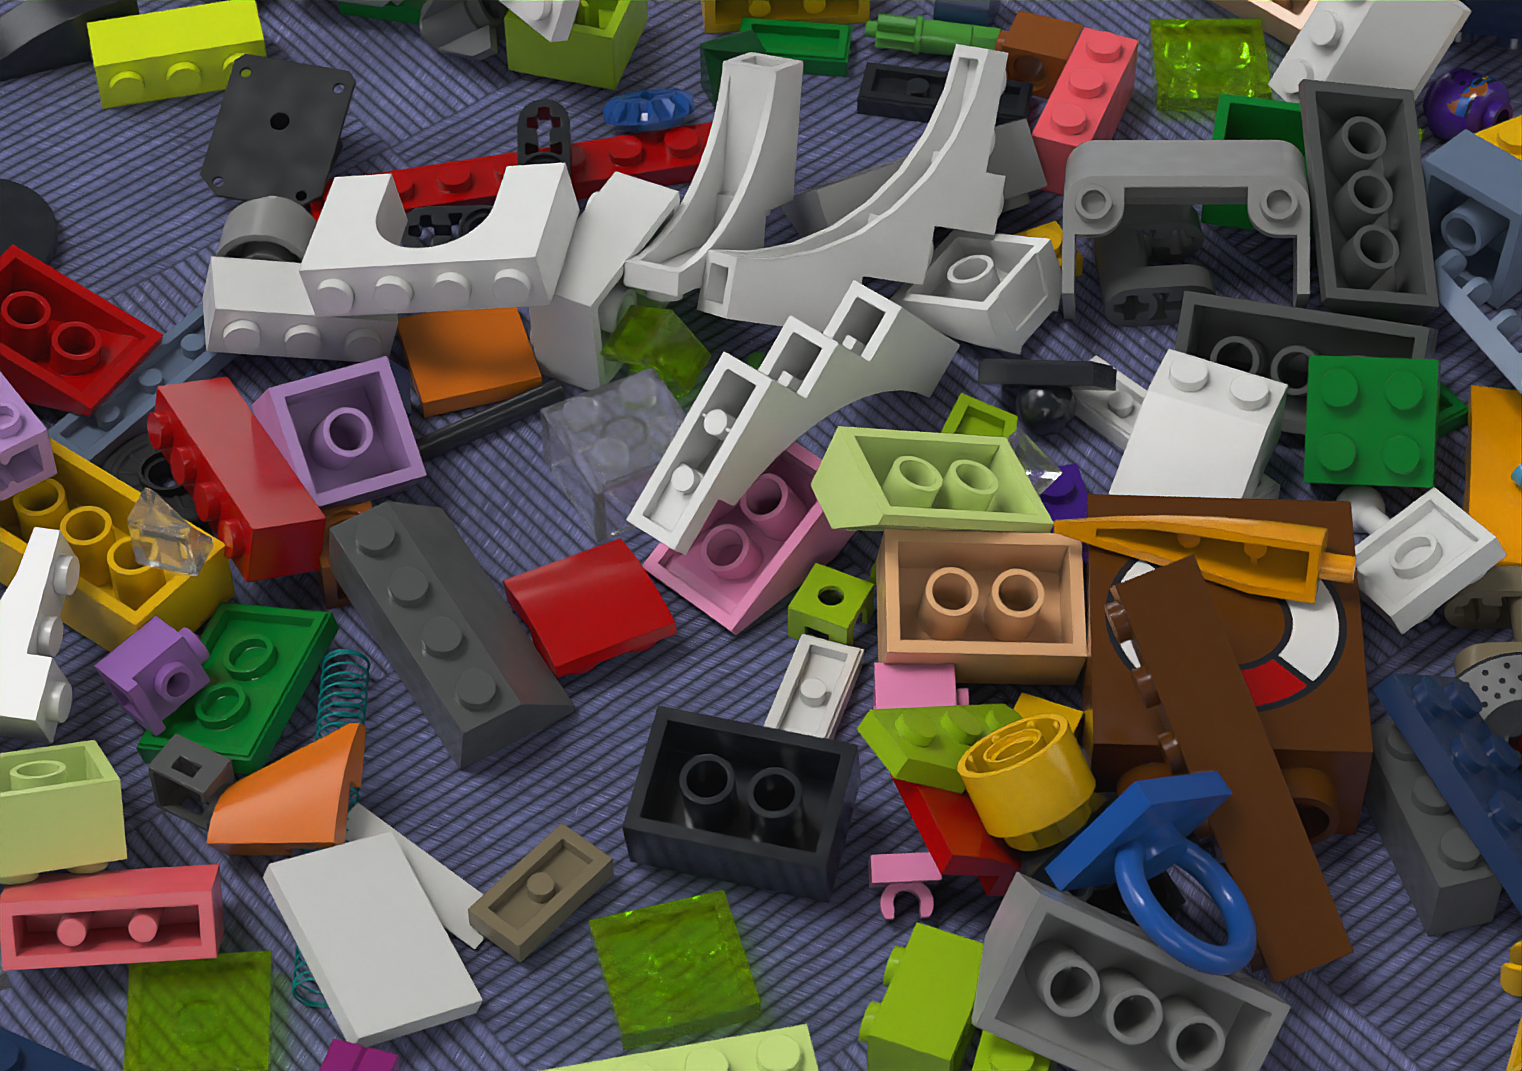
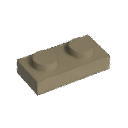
[468,823,614,962]

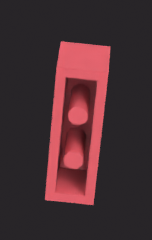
[1031,27,1139,196]
[0,864,225,971]

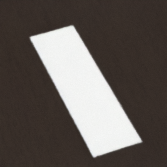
[345,803,486,950]

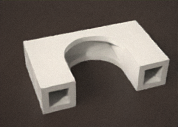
[299,163,580,318]

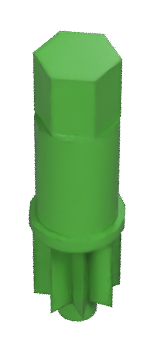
[865,13,1001,56]

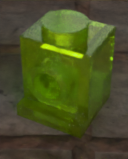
[600,305,712,398]

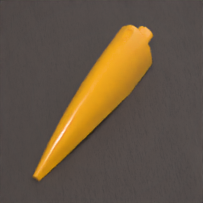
[1053,515,1356,604]

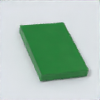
[136,602,339,775]

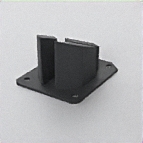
[200,54,356,207]

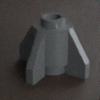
[419,0,508,61]

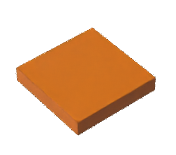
[396,307,542,418]

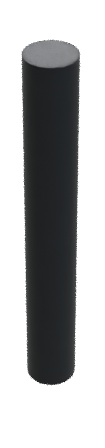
[415,379,566,463]

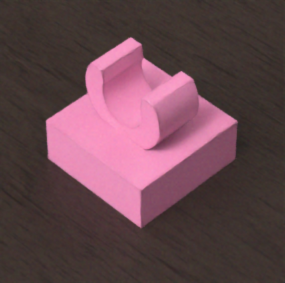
[868,852,942,920]

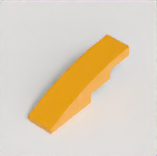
[1462,385,1522,566]

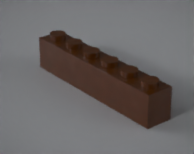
[1104,554,1354,984]

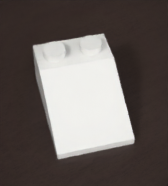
[1109,349,1288,499]

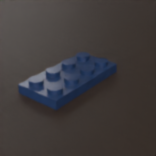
[1373,673,1522,915]

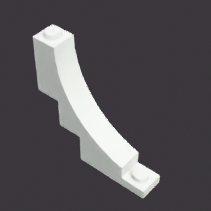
[626,280,960,555]

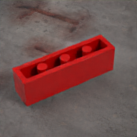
[147,377,326,582]

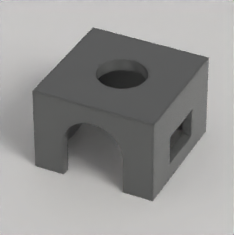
[148,733,235,832]

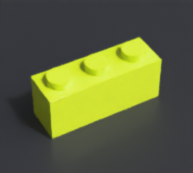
[87,0,267,109]

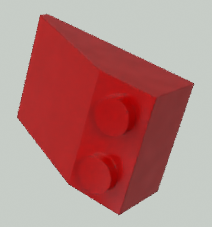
[0,244,163,417]

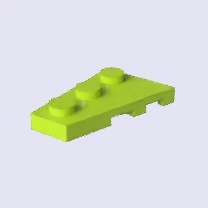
[857,704,1023,794]

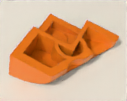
[206,723,367,856]

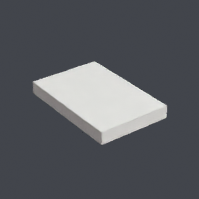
[263,831,483,1047]

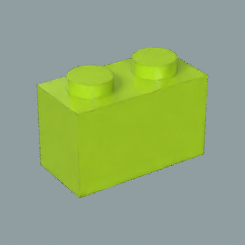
[859,922,984,1071]

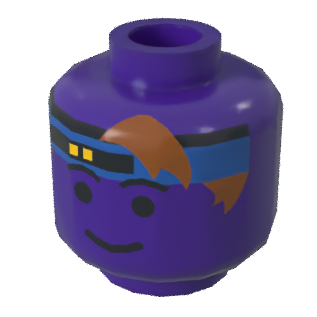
[1423,68,1513,141]

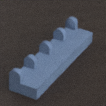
[1434,249,1522,395]

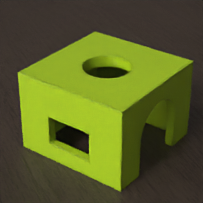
[788,563,874,647]

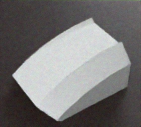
[889,229,1062,354]

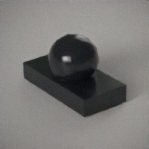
[978,359,1117,436]

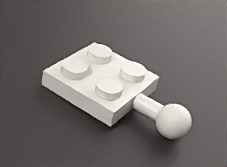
[1336,485,1507,634]

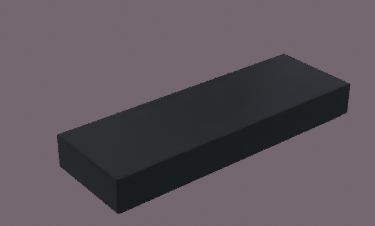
[857,62,1034,126]

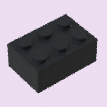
[622,705,861,903]

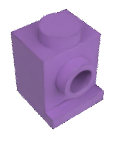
[94,616,210,737]

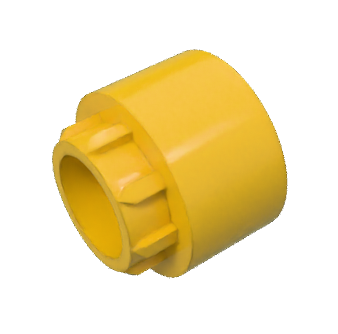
[957,714,1096,851]

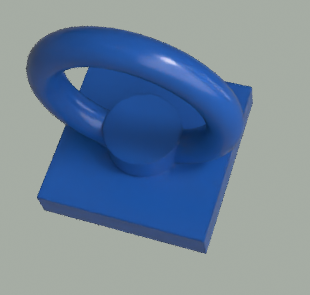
[1045,771,1257,975]

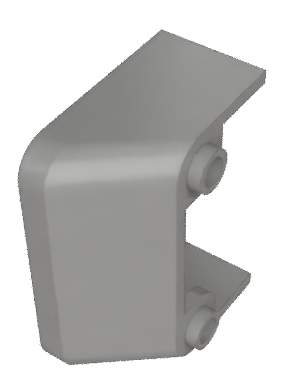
[1062,140,1310,319]

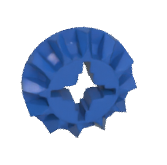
[603,87,695,132]

